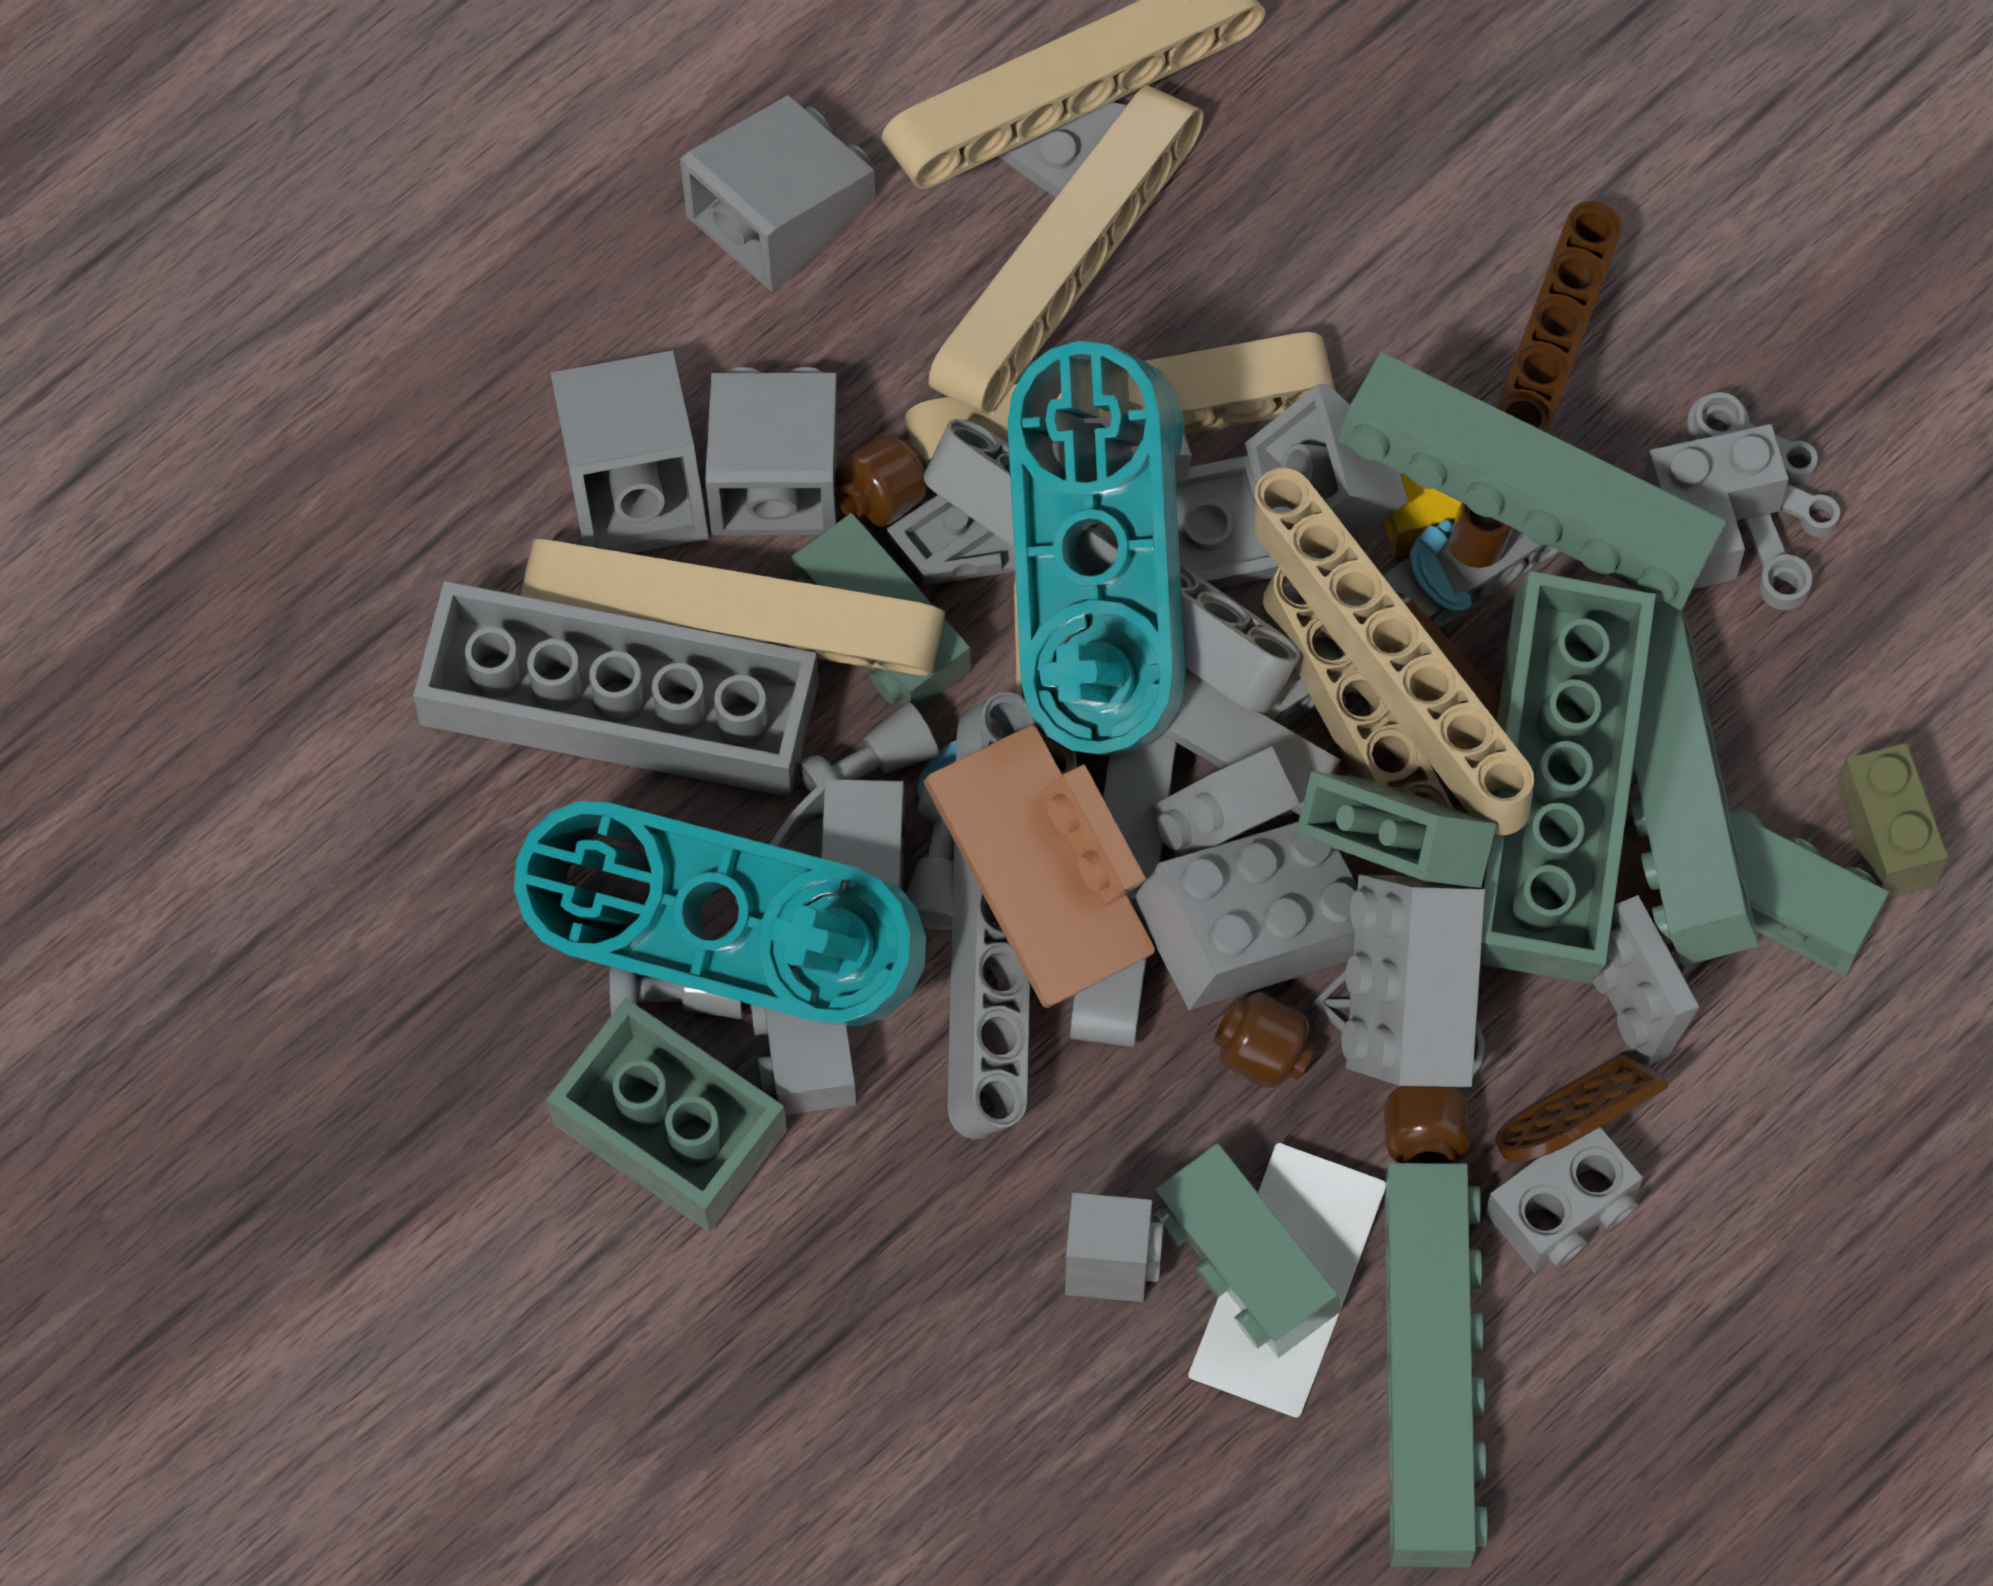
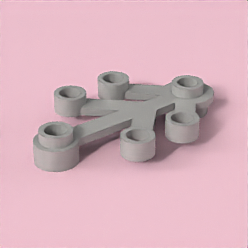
[1687,392,1840,610]

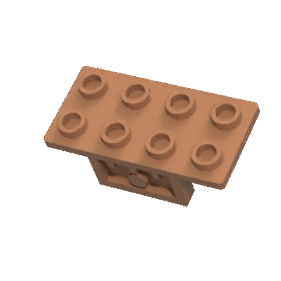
[924,725,1155,1008]

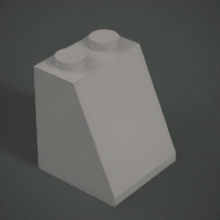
[680,95,876,293]
[550,350,709,554]
[706,367,838,535]

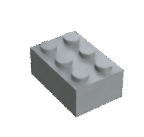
[1132,822,1358,1010]
[1341,874,1485,1087]

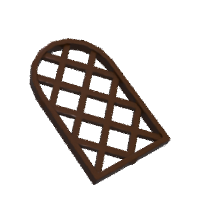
[1495,1054,1669,1161]

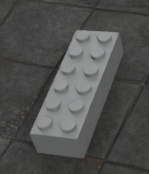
[413,581,819,797]

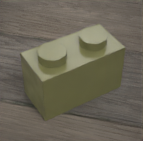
[1836,743,1948,899]

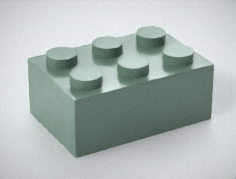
[547,998,787,1233]

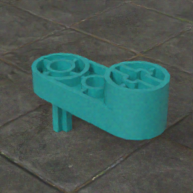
[1008,341,1186,756]
[514,801,926,1026]

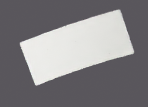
[1188,1143,1386,1417]

